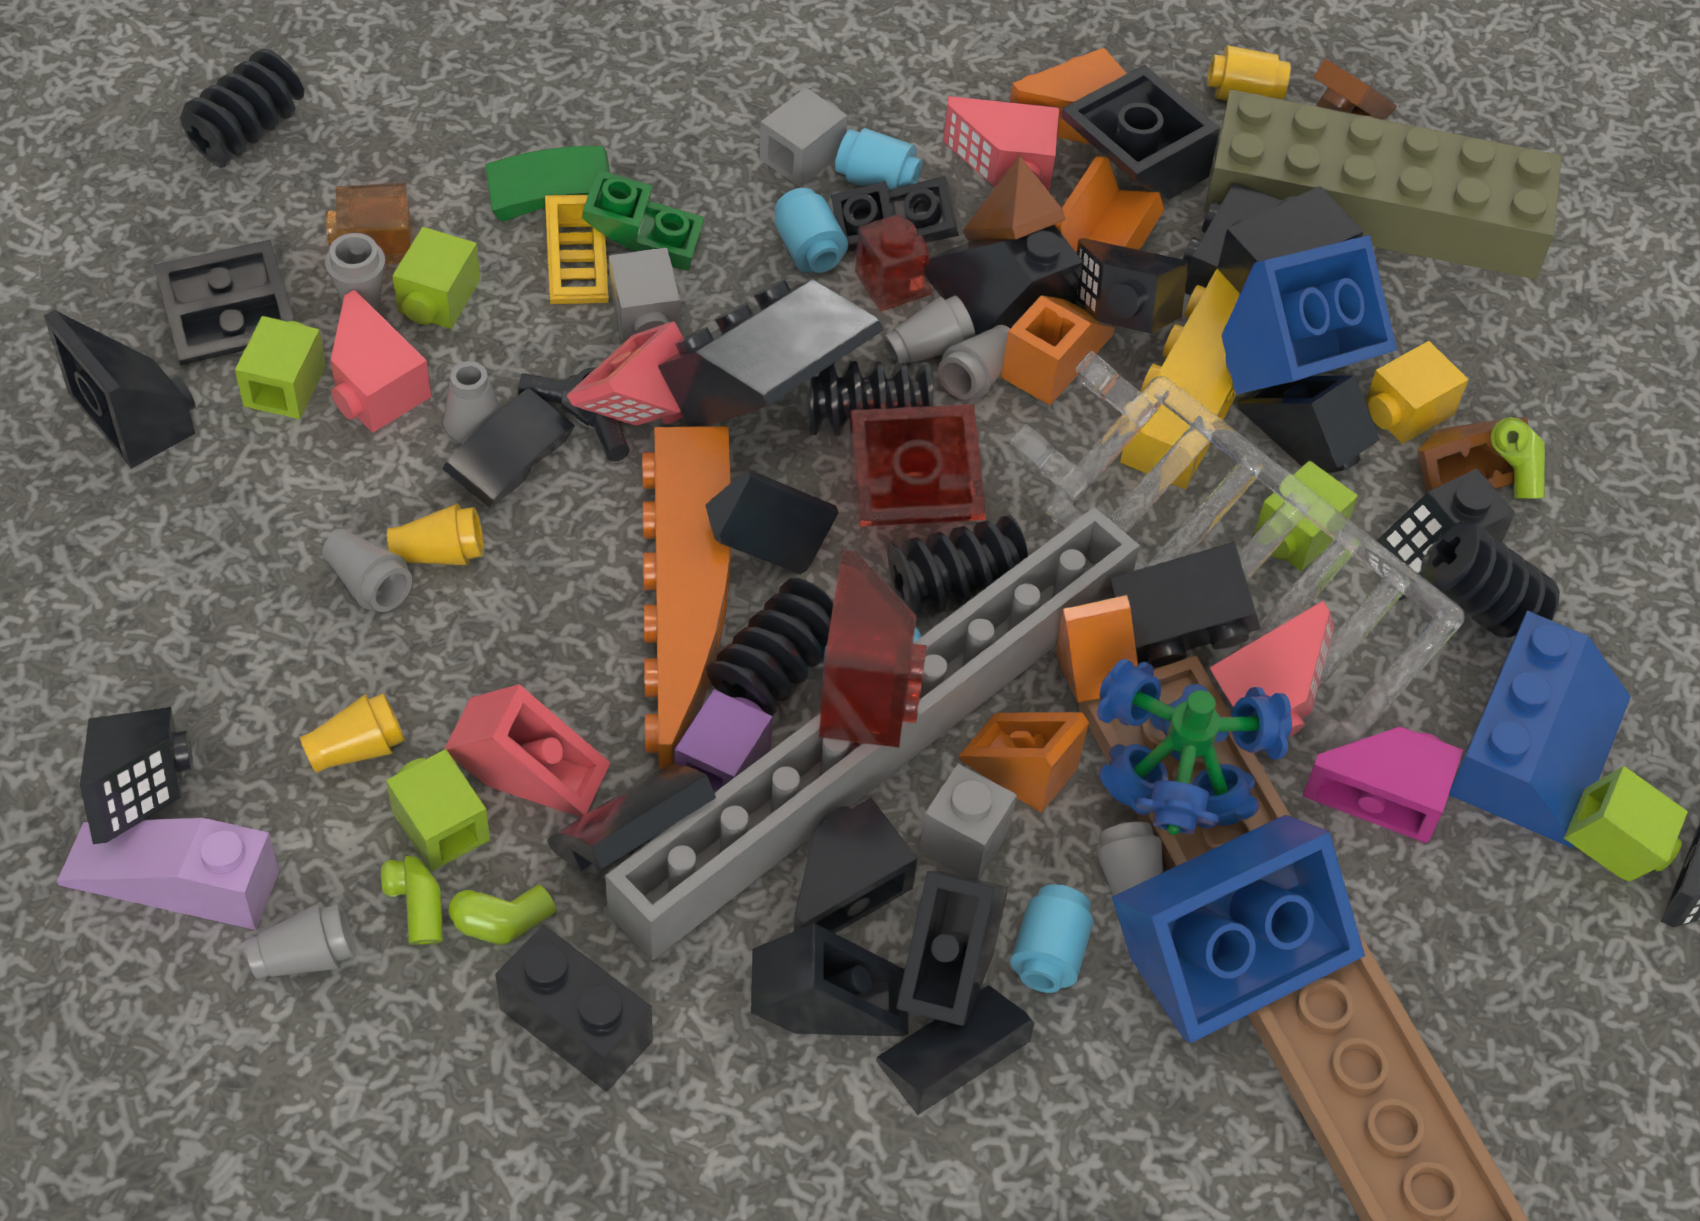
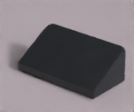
[705,469,839,574]
[876,985,1035,1115]

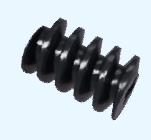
[180,49,305,168]
[809,360,934,439]
[887,515,1028,619]
[1419,521,1560,638]
[706,578,839,716]

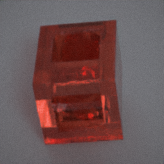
[855,214,932,312]

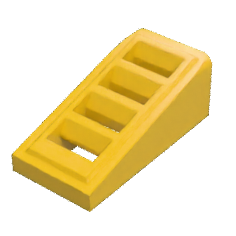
[545,195,609,304]

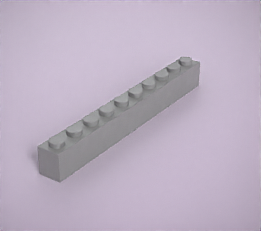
[605,507,1140,961]

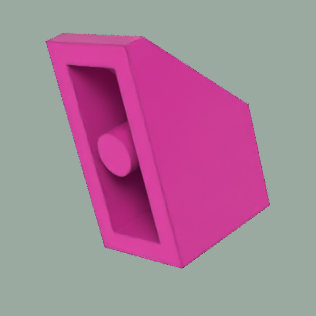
[1302,727,1463,844]

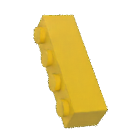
[1117,269,1240,490]

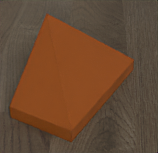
[963,155,1065,241]
[1418,417,1529,493]

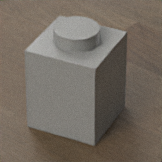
[759,87,847,187]
[609,248,680,344]
[919,764,1017,880]

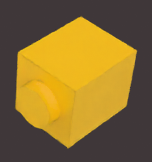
[1365,341,1469,444]

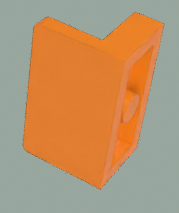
[1054,156,1165,253]

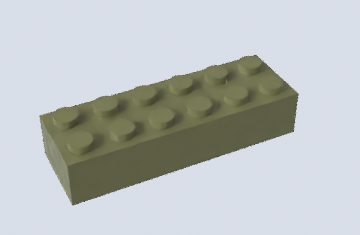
[1204,90,1562,279]

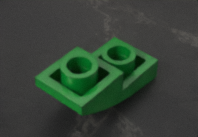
[485,146,610,221]
[582,169,705,271]

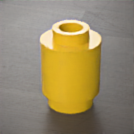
[1207,45,1291,101]

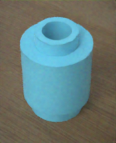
[835,128,923,190]
[774,188,848,273]
[1010,884,1094,993]

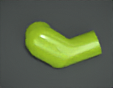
[1491,417,1545,498]
[381,855,443,945]
[448,884,557,945]

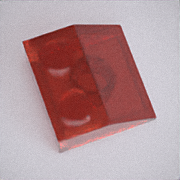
[849,404,986,527]
[819,549,927,748]

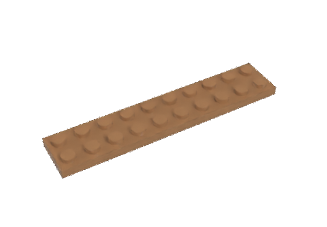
[1078,655,1529,1221]

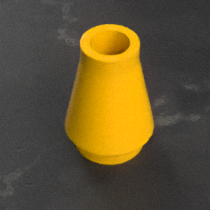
[387,503,484,565]
[300,693,406,773]

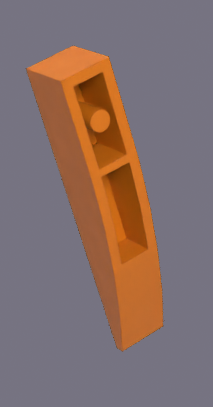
[642,426,731,769]

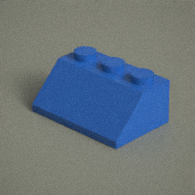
[1221,235,1397,394]
[1449,611,1631,848]
[1112,815,1365,1043]

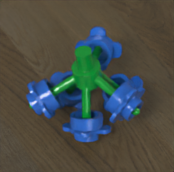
[1097,659,1292,835]

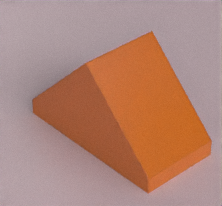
[1055,595,1138,703]
[958,712,1089,813]

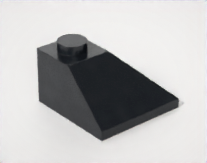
[1060,65,1220,200]
[919,225,1083,336]
[44,310,196,469]

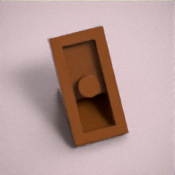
[1313,58,1397,120]

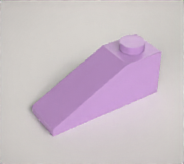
[57,818,279,930]

